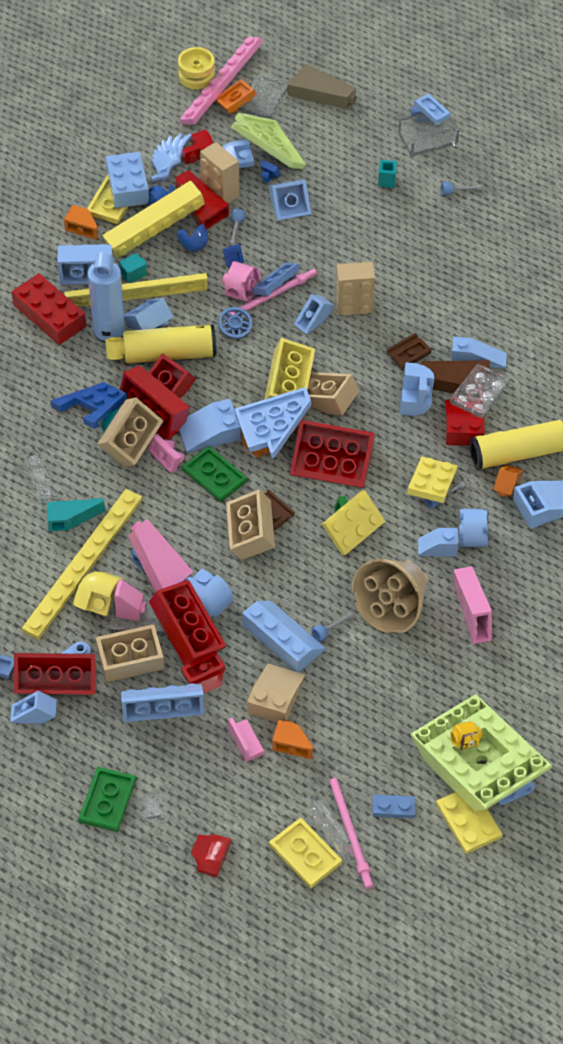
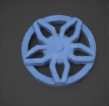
[218,307,252,340]

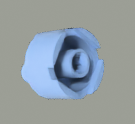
[459,509,488,547]

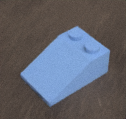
[179,399,241,453]

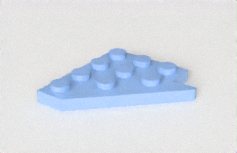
[235,387,312,458]

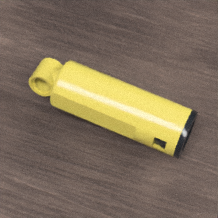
[105,324,217,364]
[469,420,563,470]

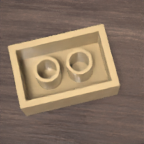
[200,142,239,204]
[335,262,375,316]
[97,398,163,467]
[226,490,275,560]
[96,624,164,683]

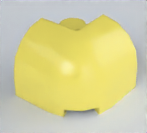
[73,571,124,616]

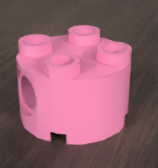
[222,261,261,302]

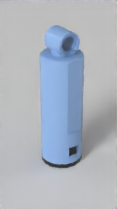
[88,252,125,342]

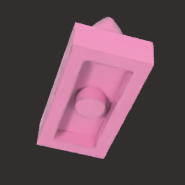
[148,434,184,473]

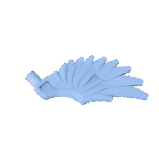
[150,133,191,183]

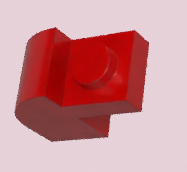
[182,129,213,165]

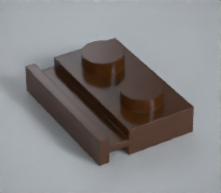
[386,333,432,370]
[265,489,295,531]

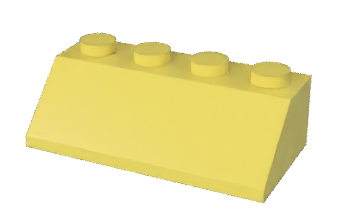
[264,338,315,400]

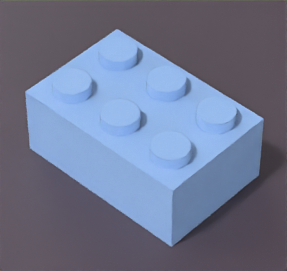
[106,152,149,208]
[58,244,113,285]

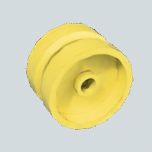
[178,47,215,90]

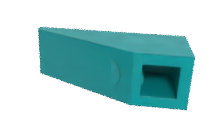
[47,498,105,532]

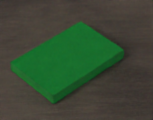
[182,446,248,503]
[78,766,137,832]

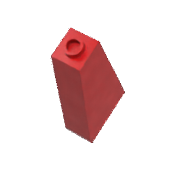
[175,170,229,230]

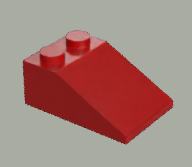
[149,353,197,398]
[445,399,485,446]

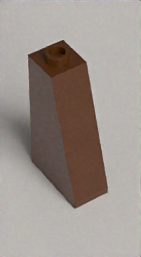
[421,360,490,400]

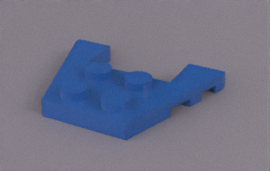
[50,382,127,429]

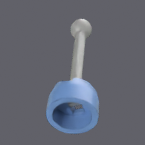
[441,182,483,196]
[229,208,246,247]
[424,481,466,509]
[311,611,354,642]

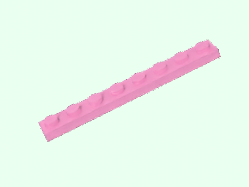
[180,37,263,125]

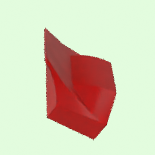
[181,652,226,694]
[191,834,232,878]

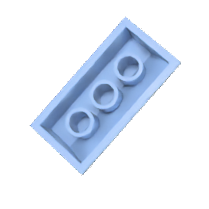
[242,600,326,673]
[121,684,204,722]

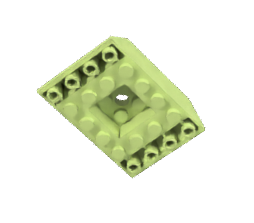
[411,694,552,811]

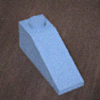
[451,337,507,369]

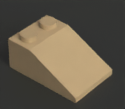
[307,372,359,415]
[247,663,305,723]

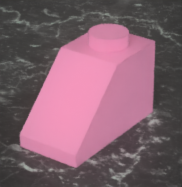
[115,579,147,621]

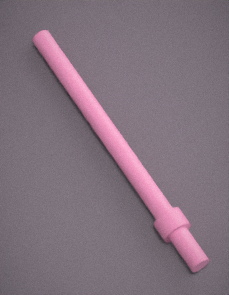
[226,269,317,319]
[329,778,373,889]

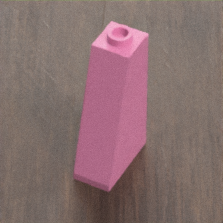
[128,519,193,592]
[454,566,492,644]

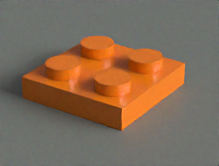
[216,79,257,114]

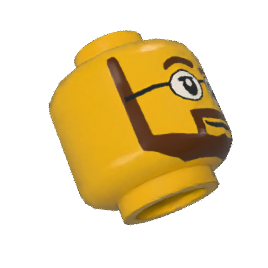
[450,721,483,750]

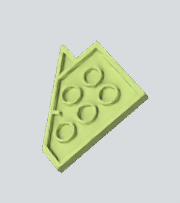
[231,113,306,170]

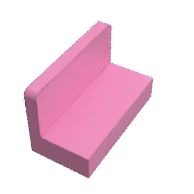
[228,718,264,762]

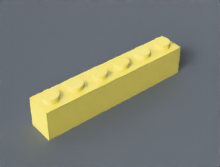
[102,181,205,258]

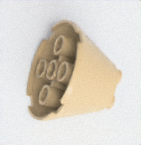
[352,559,428,633]

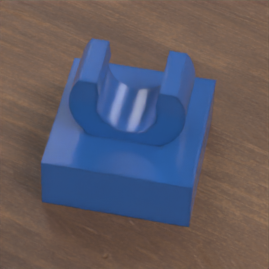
[260,160,281,183]
[222,244,244,267]

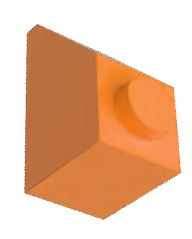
[64,205,98,240]
[493,464,524,497]
[272,720,313,759]

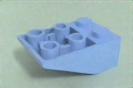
[513,480,563,529]

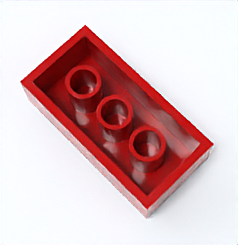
[11,273,87,345]

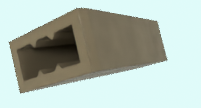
[287,64,357,109]

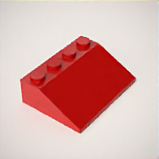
[290,420,376,488]

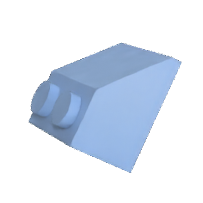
[268,179,311,220]
[124,298,173,330]

